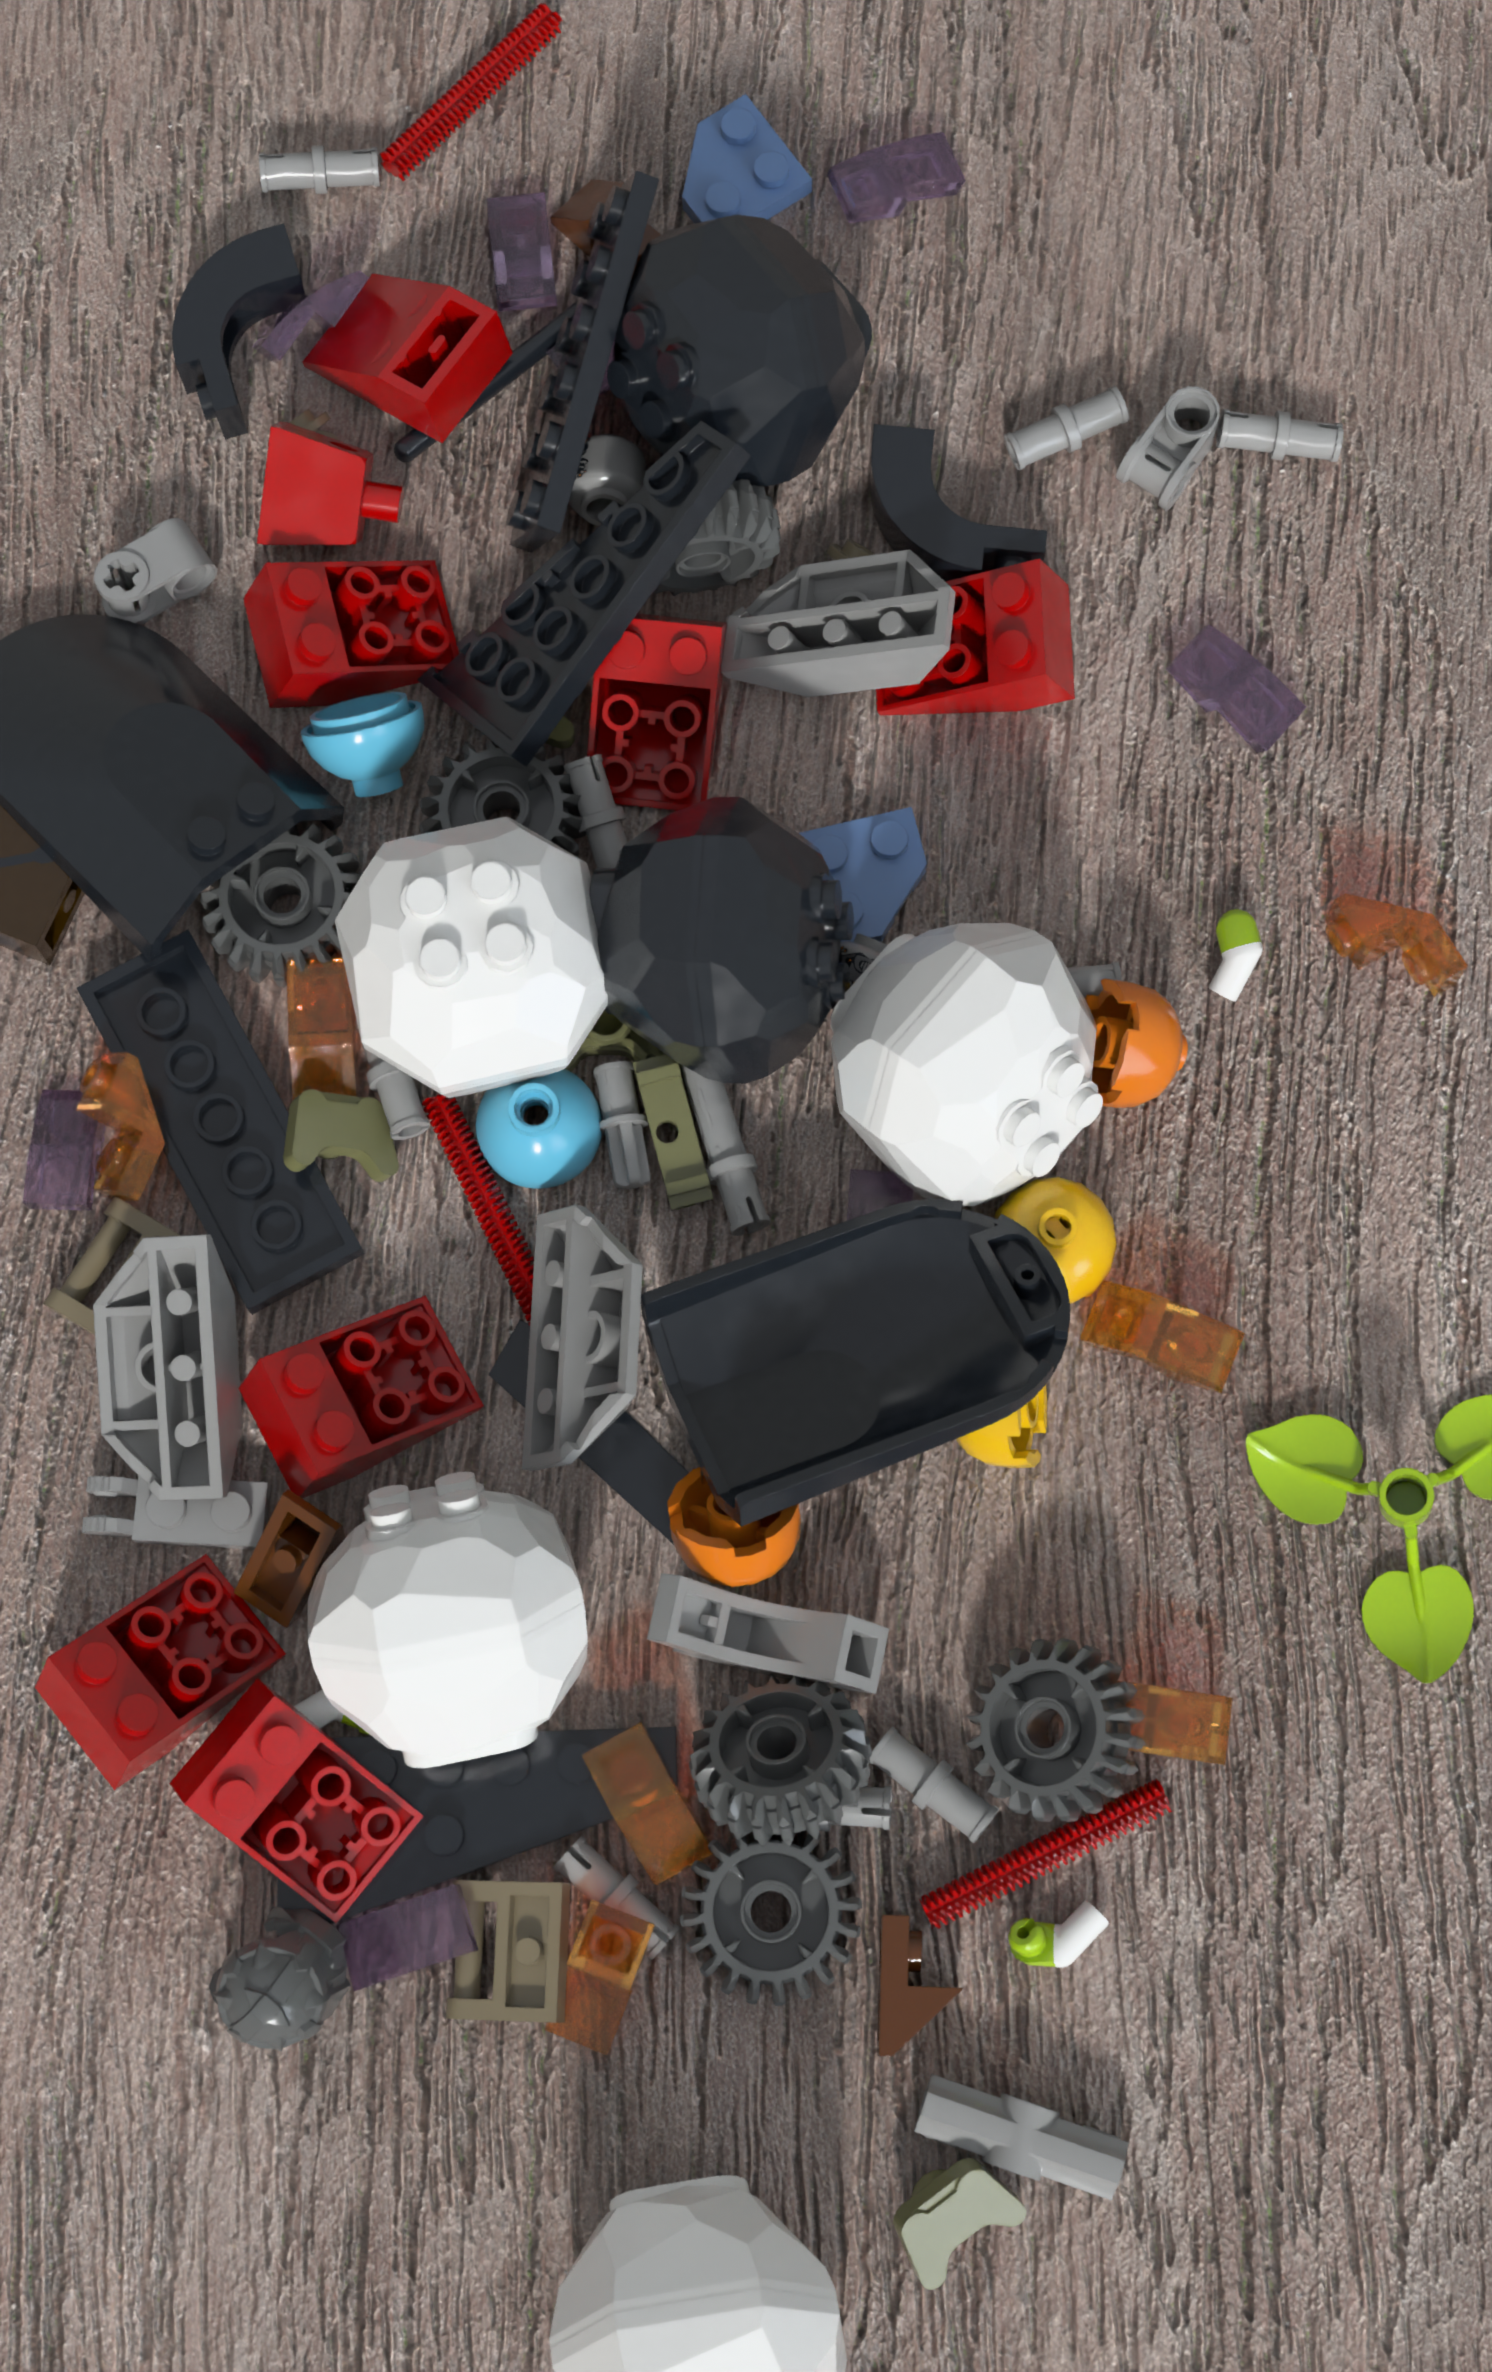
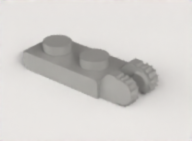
[82,1475,271,1550]

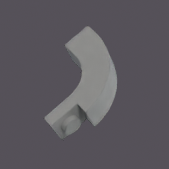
[647,1573,889,1694]

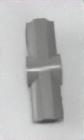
[914,2074,1129,2201]

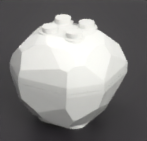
[335,817,608,1098]
[830,923,1103,1206]
[308,1472,588,1768]
[549,2175,847,2372]

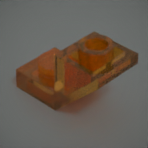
[1324,893,1468,997]
[287,958,358,1100]
[76,1052,165,1201]
[1080,1280,1245,1393]
[1117,1681,1233,1765]
[582,1722,712,1885]
[545,1900,655,2055]

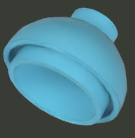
[301,692,425,797]
[475,1069,602,1189]

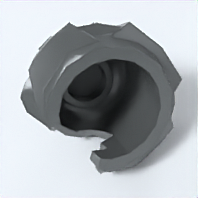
[209,1907,351,2052]

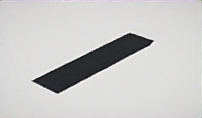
[489,1320,689,1545]

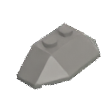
[721,550,956,697]
[522,1204,643,1471]
[93,1234,243,1501]

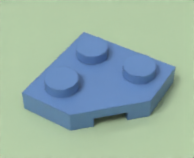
[682,94,812,224]
[799,807,927,942]

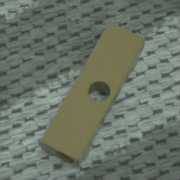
[633,1054,713,1211]

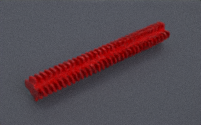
[380,3,563,181]
[421,1094,534,1325]
[918,1778,1172,1929]

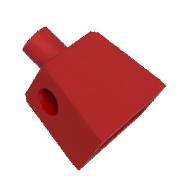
[257,421,404,545]

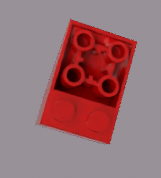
[302,273,513,443]
[876,558,1075,716]
[243,560,459,708]
[587,613,727,810]
[238,1295,484,1499]
[34,1554,286,1790]
[169,1678,424,1923]

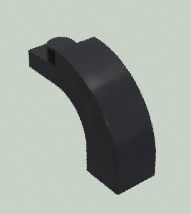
[172,223,308,439]
[870,424,1047,581]

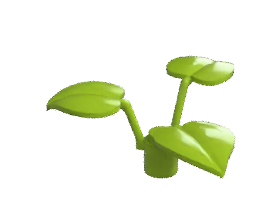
[1246,1394,1492,1684]

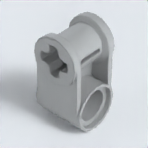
[1116,387,1220,511]
[94,518,217,625]

